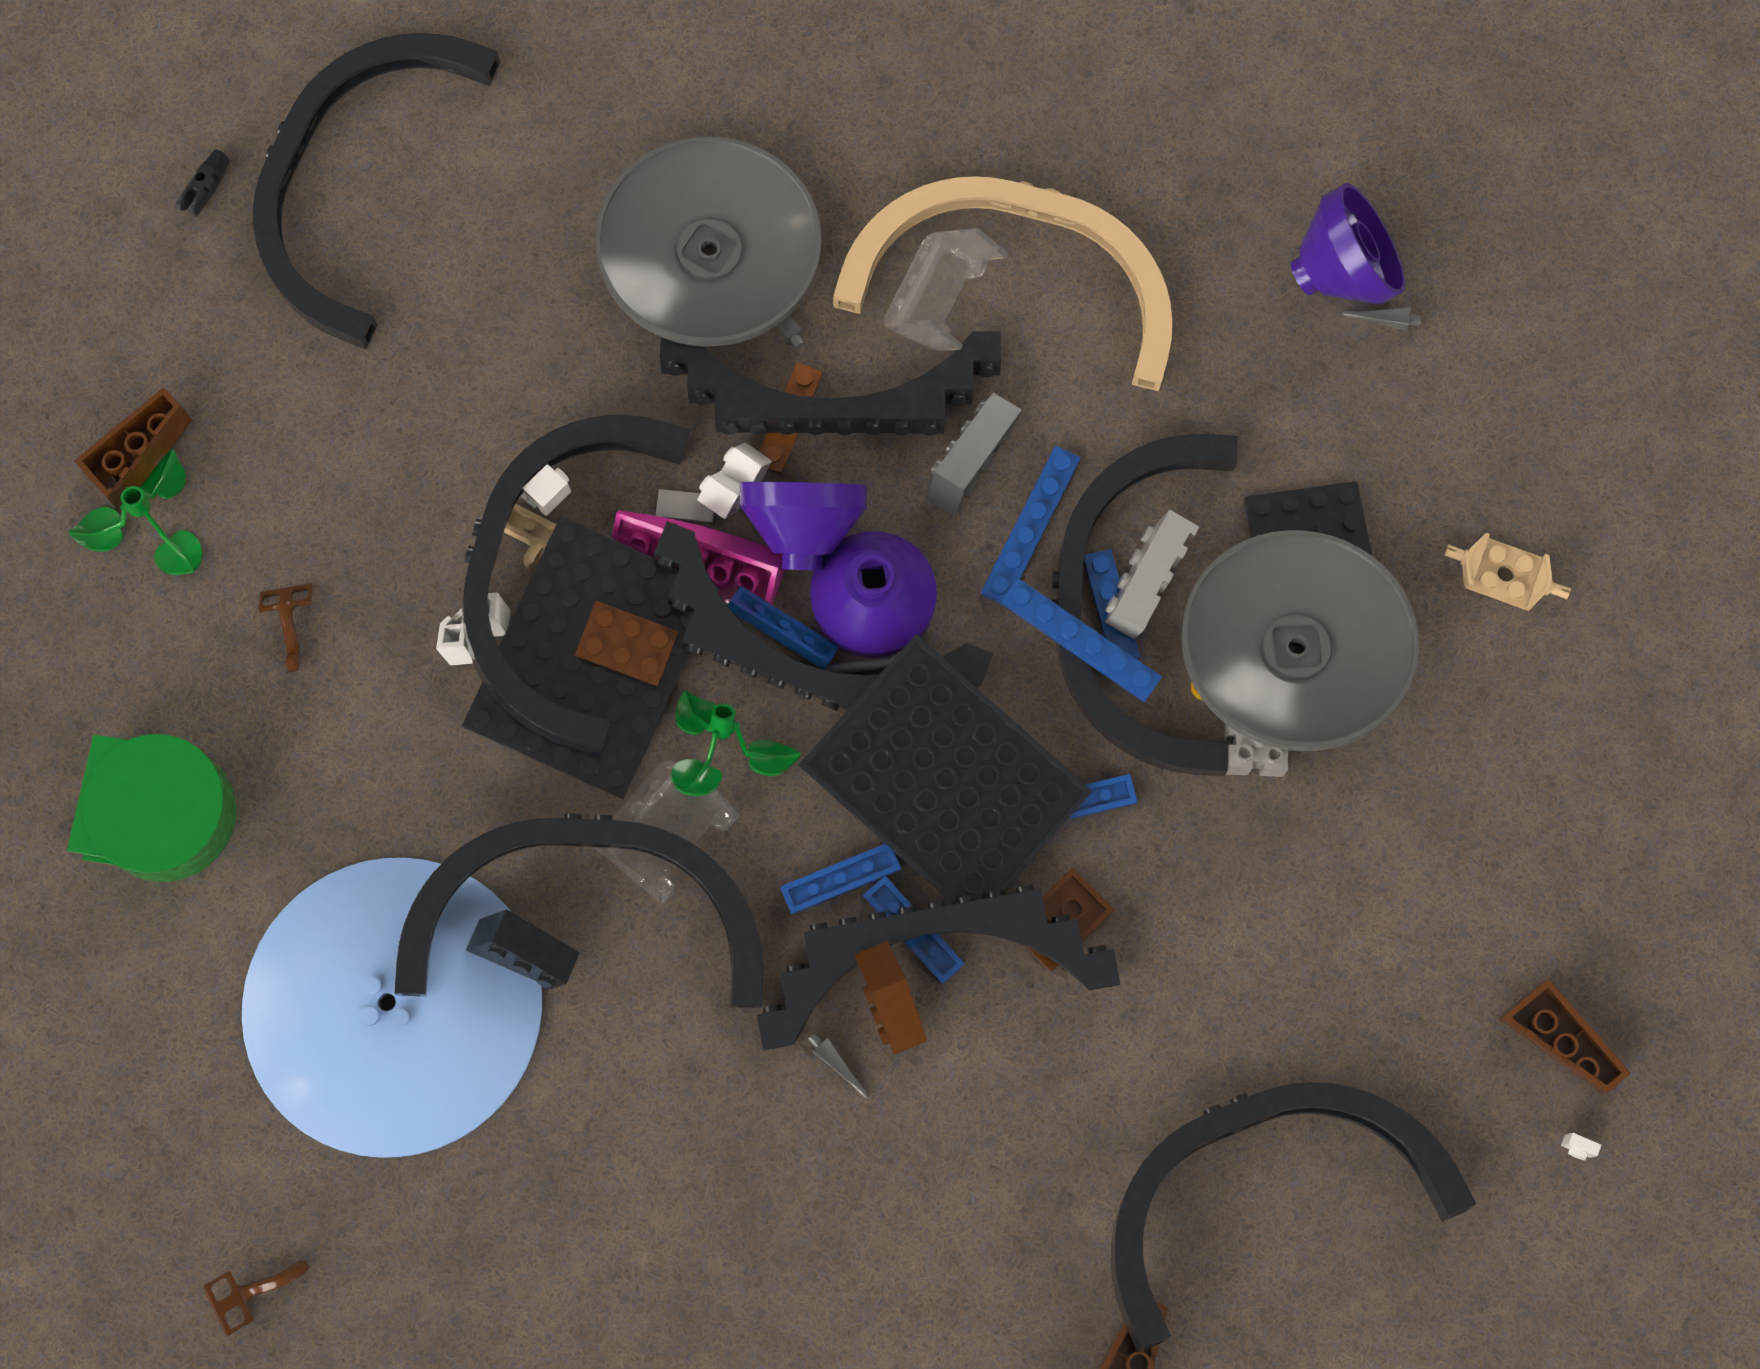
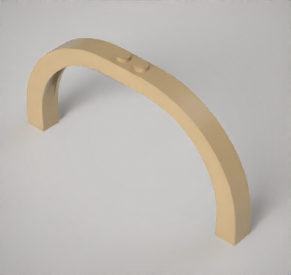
[833,176,1172,391]

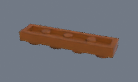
[759,362,823,475]

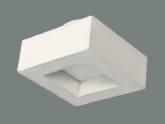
[1561,1133,1601,1160]

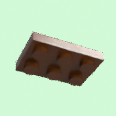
[575,601,678,687]
[1025,867,1115,973]

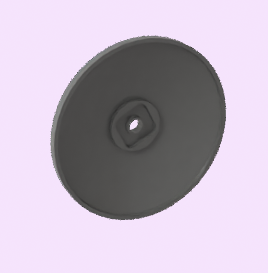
[595,137,821,347]
[1181,530,1419,751]

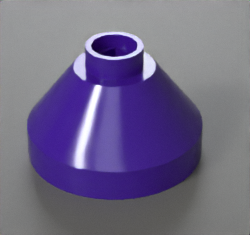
[1291,183,1405,304]
[740,482,867,570]
[810,531,937,658]

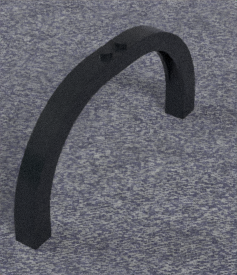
[253,33,500,349]
[462,415,690,756]
[1052,434,1238,776]
[395,813,763,1008]
[1111,1082,1476,1353]

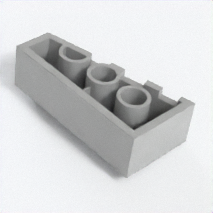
[1104,509,1200,639]

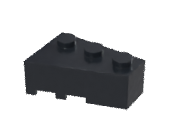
[466,909,580,989]

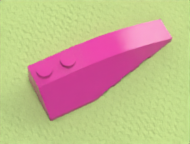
[612,510,785,605]

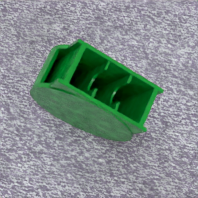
[67,734,236,882]

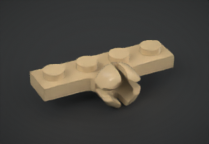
[504,504,556,573]

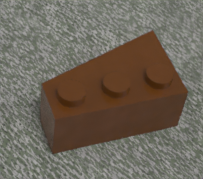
[854,941,927,1055]

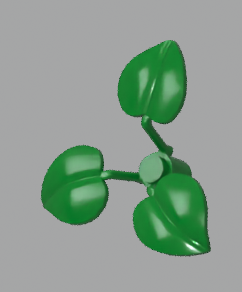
[68,449,203,575]
[671,690,801,796]

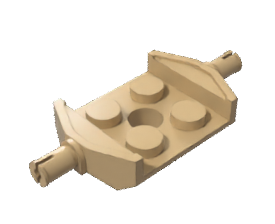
[1444,533,1571,611]

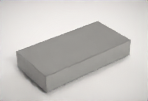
[655,489,714,525]

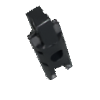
[175,149,230,217]

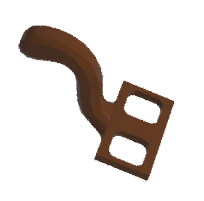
[259,583,312,672]
[202,1260,309,1336]

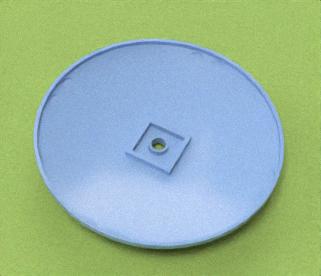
[242,858,542,1158]

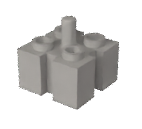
[1225,724,1288,777]

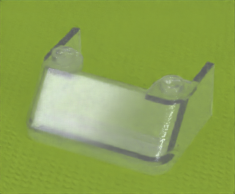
[883,228,1008,351]

